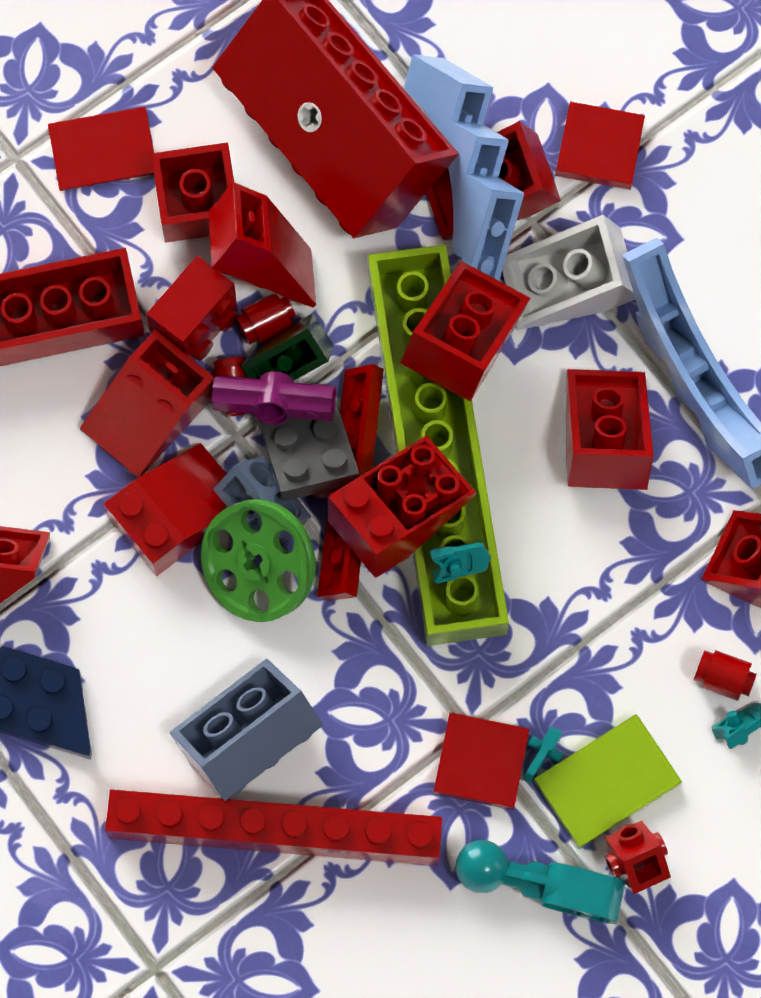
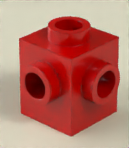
[604,820,671,894]

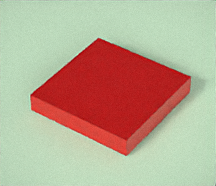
[555,101,645,190]
[433,712,530,810]

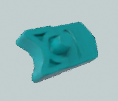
[429,542,491,584]
[711,703,761,749]
[523,725,564,784]

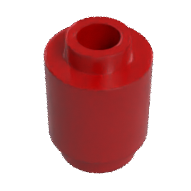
[234,293,296,345]
[693,650,757,701]

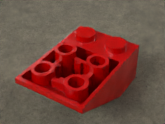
[208,182,316,308]
[79,329,215,478]
[328,435,476,578]

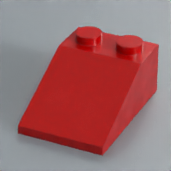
[427,121,561,240]
[400,261,531,402]
[566,369,654,490]
[103,443,227,577]

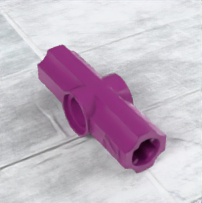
[212,371,336,425]

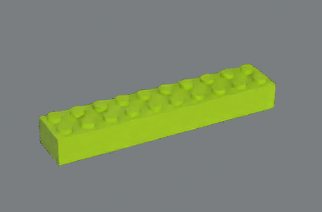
[368,244,509,646]

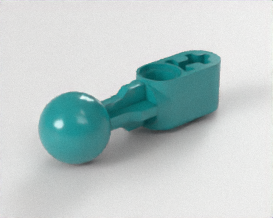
[455,840,626,924]

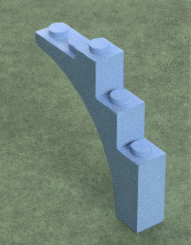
[622,237,761,489]

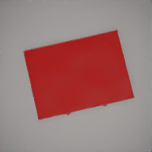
[48,106,154,191]

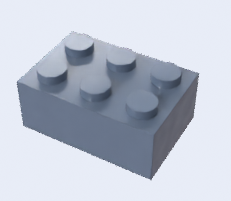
[169,658,323,802]

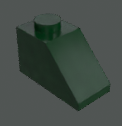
[241,313,334,380]

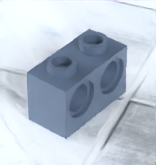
[214,455,312,544]

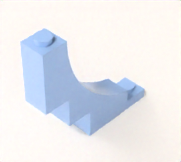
[404,54,524,281]

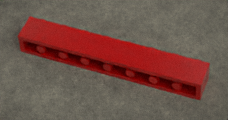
[105,789,442,866]

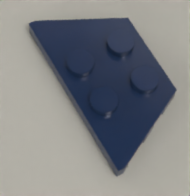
[0,646,92,760]

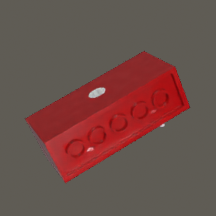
[212,0,459,239]

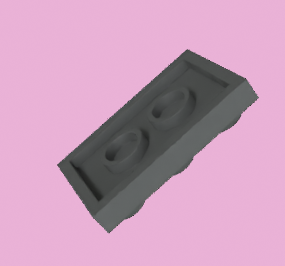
[257,384,360,502]

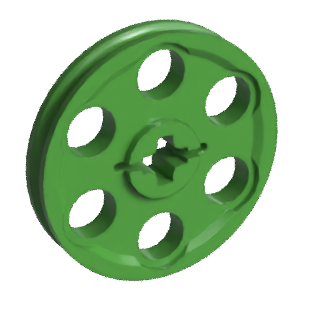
[201,499,316,622]

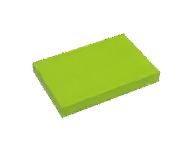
[534,713,682,849]

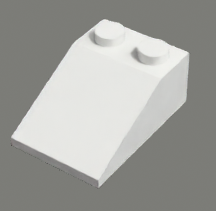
[502,215,636,330]

